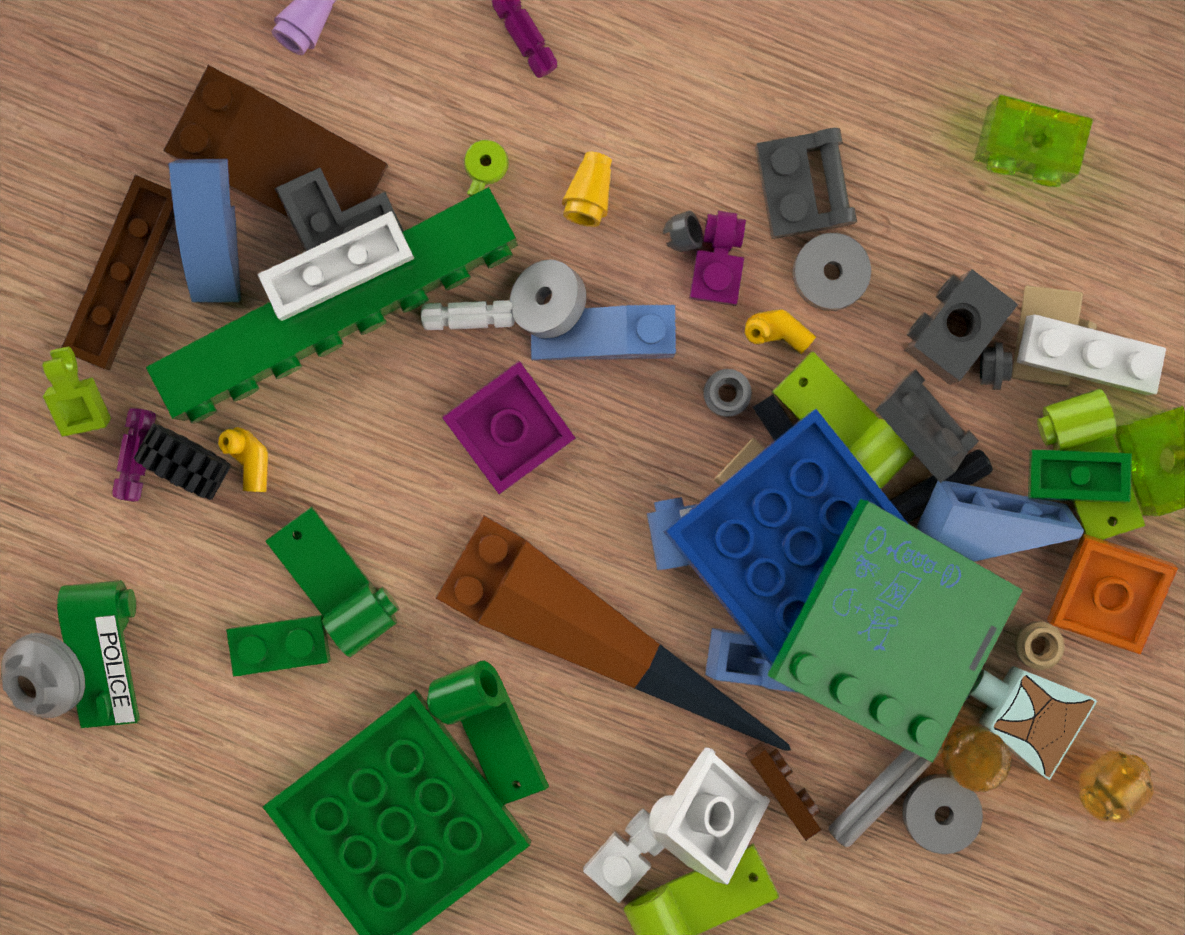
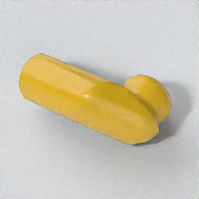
[744,309,817,354]
[218,427,268,492]

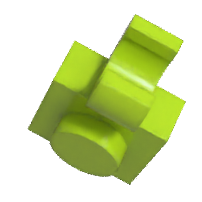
[42,346,111,437]

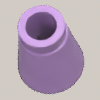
[272,0,336,55]

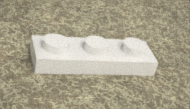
[258,211,415,321]
[1017,314,1166,395]

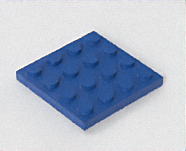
[664,409,908,667]

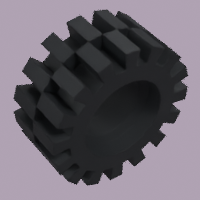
[133,424,231,500]

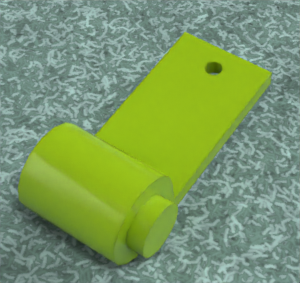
[772,352,915,489]
[1037,389,1146,540]
[623,843,779,935]

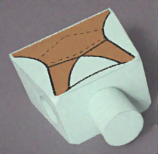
[969,666,1097,780]

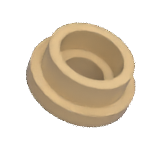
[1015,622,1064,670]

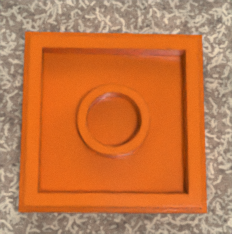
[1047,533,1178,655]

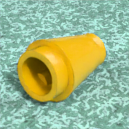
[562,152,612,227]

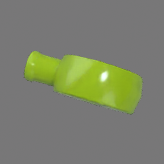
[464,140,509,196]

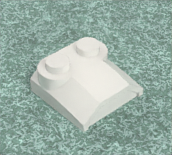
[649,747,771,885]

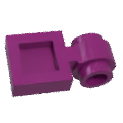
[689,210,746,306]

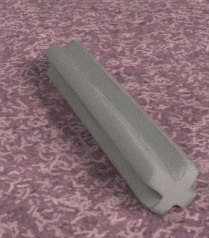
[829,746,943,847]

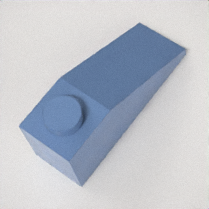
[531,305,676,360]
[917,480,1084,562]

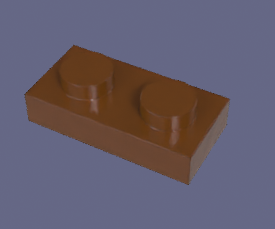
[745,742,822,841]

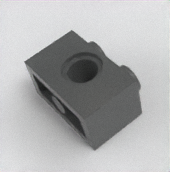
[904,269,1018,385]

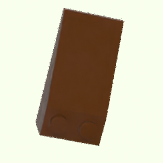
[163,65,388,220]

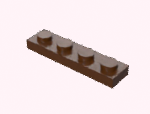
[61,175,175,371]

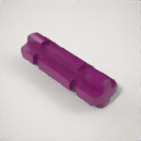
[492,0,557,78]
[112,408,156,502]

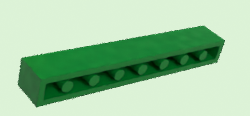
[146,187,518,424]

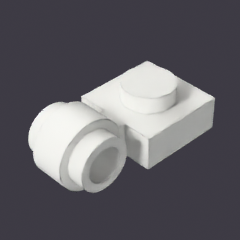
[583,809,664,903]

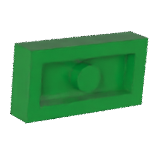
[1028,449,1132,503]
[226,615,331,677]

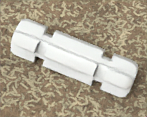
[421,300,515,330]

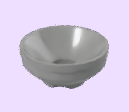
[1,633,85,718]

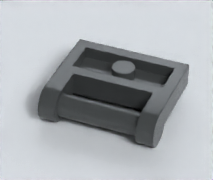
[755,128,857,239]
[875,369,979,483]

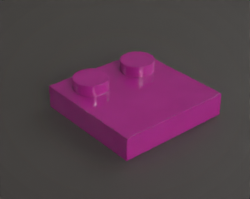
[442,361,576,494]

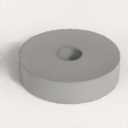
[793,233,871,311]
[510,260,586,339]
[902,774,983,854]

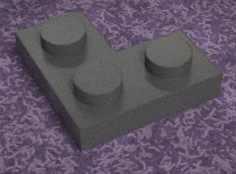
[275,168,404,252]

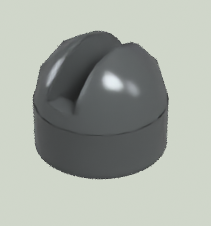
[663,211,703,252]

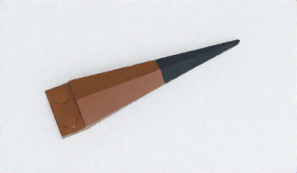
[436,515,791,751]

